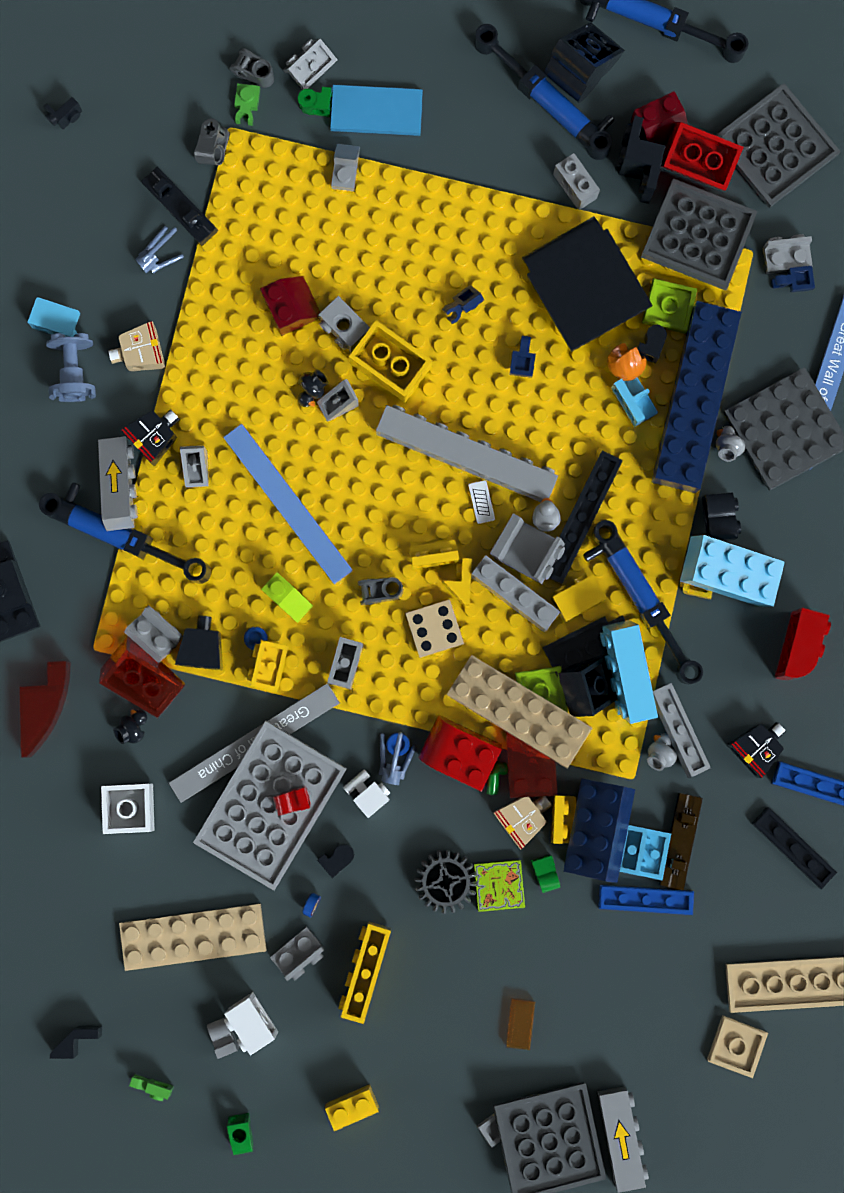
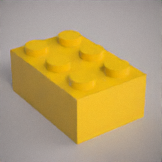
[349,320,432,403]

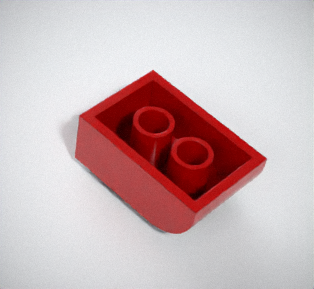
[661,122,744,191]
[775,607,831,680]
[418,715,502,792]

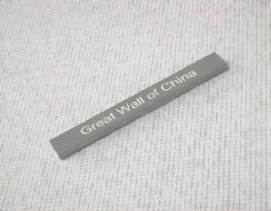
[169,683,340,803]

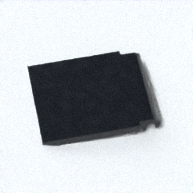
[522,216,653,352]

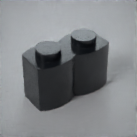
[702,492,741,541]

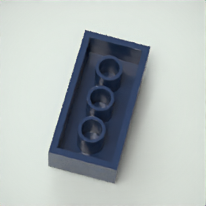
[563,778,636,883]

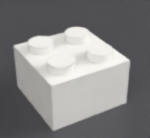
[101,784,155,834]
[224,992,278,1056]

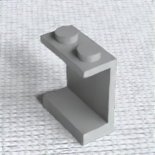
[490,513,565,584]

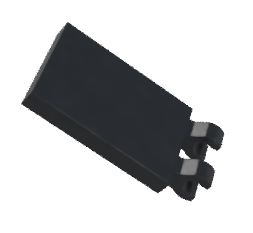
[542,615,625,677]

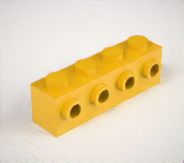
[338,922,391,1024]

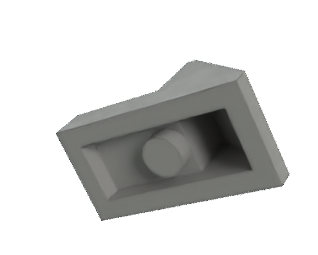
[331,144,360,192]

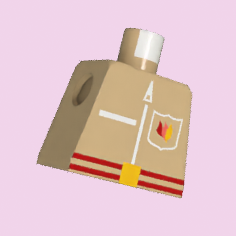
[108,321,166,371]
[493,795,552,850]

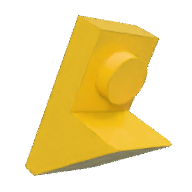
[442,558,472,607]

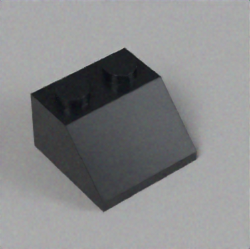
[558,655,617,717]

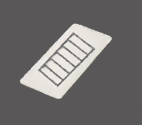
[469,481,495,524]

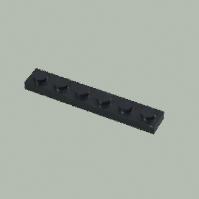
[548,450,623,585]

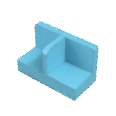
[27,297,80,337]
[611,377,658,427]

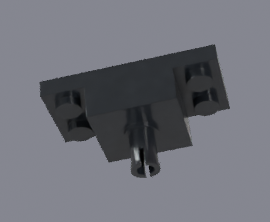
[0,540,41,642]

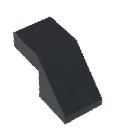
[50,1026,102,1059]

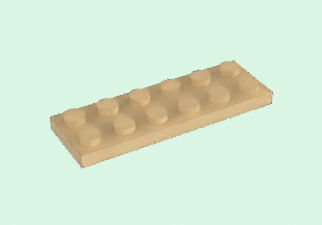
[447,655,592,769]
[119,903,267,971]
[725,956,844,1013]

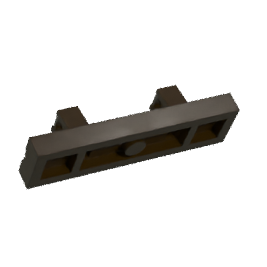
[659,793,703,890]

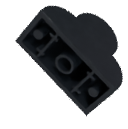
[544,22,625,103]

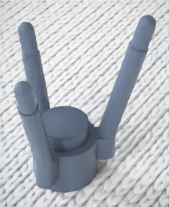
[135,226,184,273]
[379,732,416,785]

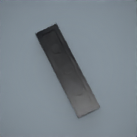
[752,807,837,890]

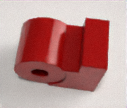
[273,785,311,816]

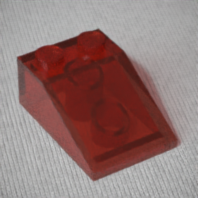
[99,636,185,718]
[506,732,557,798]

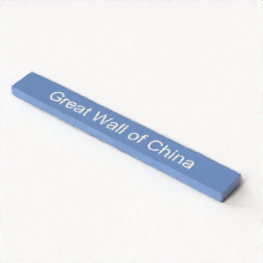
[809,296,844,470]

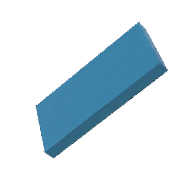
[331,85,423,136]

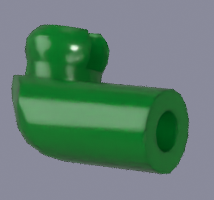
[486,761,508,795]

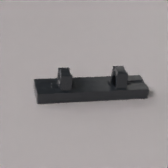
[141,166,218,246]

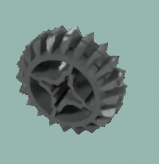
[414,849,478,914]

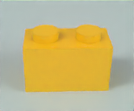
[551,574,607,623]
[325,1084,379,1131]

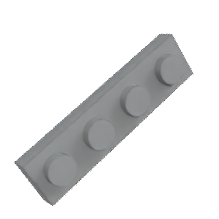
[653,683,711,778]

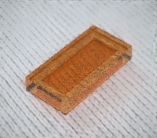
[506,998,535,1050]

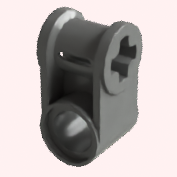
[229,48,275,88]
[194,118,230,165]
[358,577,404,605]

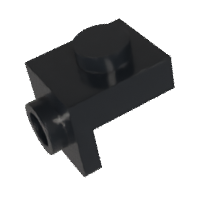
[43,97,82,129]

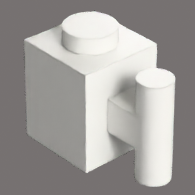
[343,769,390,818]

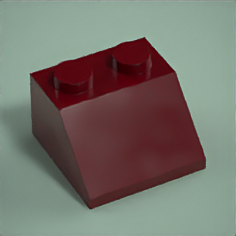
[631,91,688,151]
[260,276,321,336]

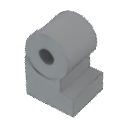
[207,1017,240,1059]

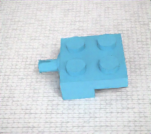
[620,825,671,880]

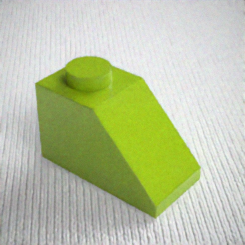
[261,572,313,623]

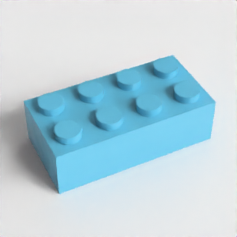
[680,535,784,607]
[600,620,658,724]

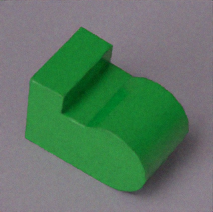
[298,87,333,117]
[530,855,561,893]
[227,1113,253,1155]

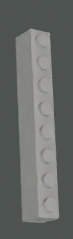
[376,405,558,502]

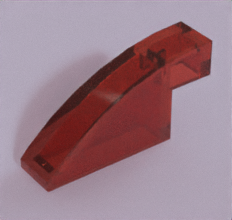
[20,661,71,758]

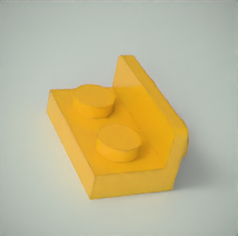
[410,540,459,570]
[551,795,576,844]

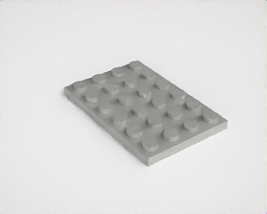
[193,721,347,891]

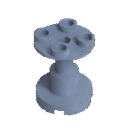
[46,333,96,402]

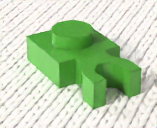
[234,83,260,126]
[129,1074,174,1101]

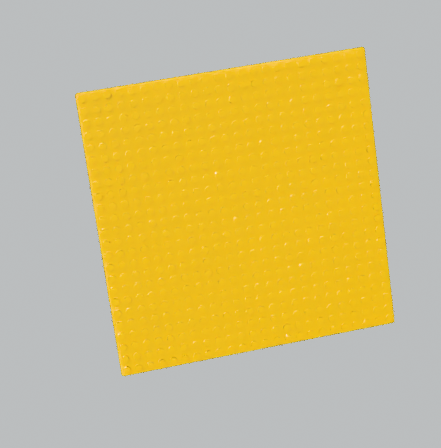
[93,128,753,779]

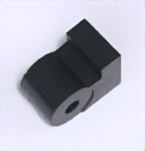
[637,325,667,364]
[317,844,355,878]

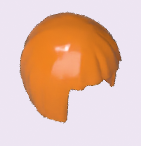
[607,343,646,381]

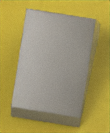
[317,379,359,422]
[180,446,209,487]

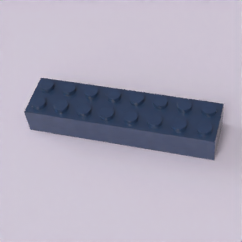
[651,301,742,493]

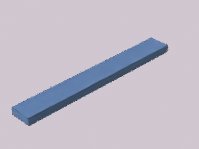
[223,424,353,585]

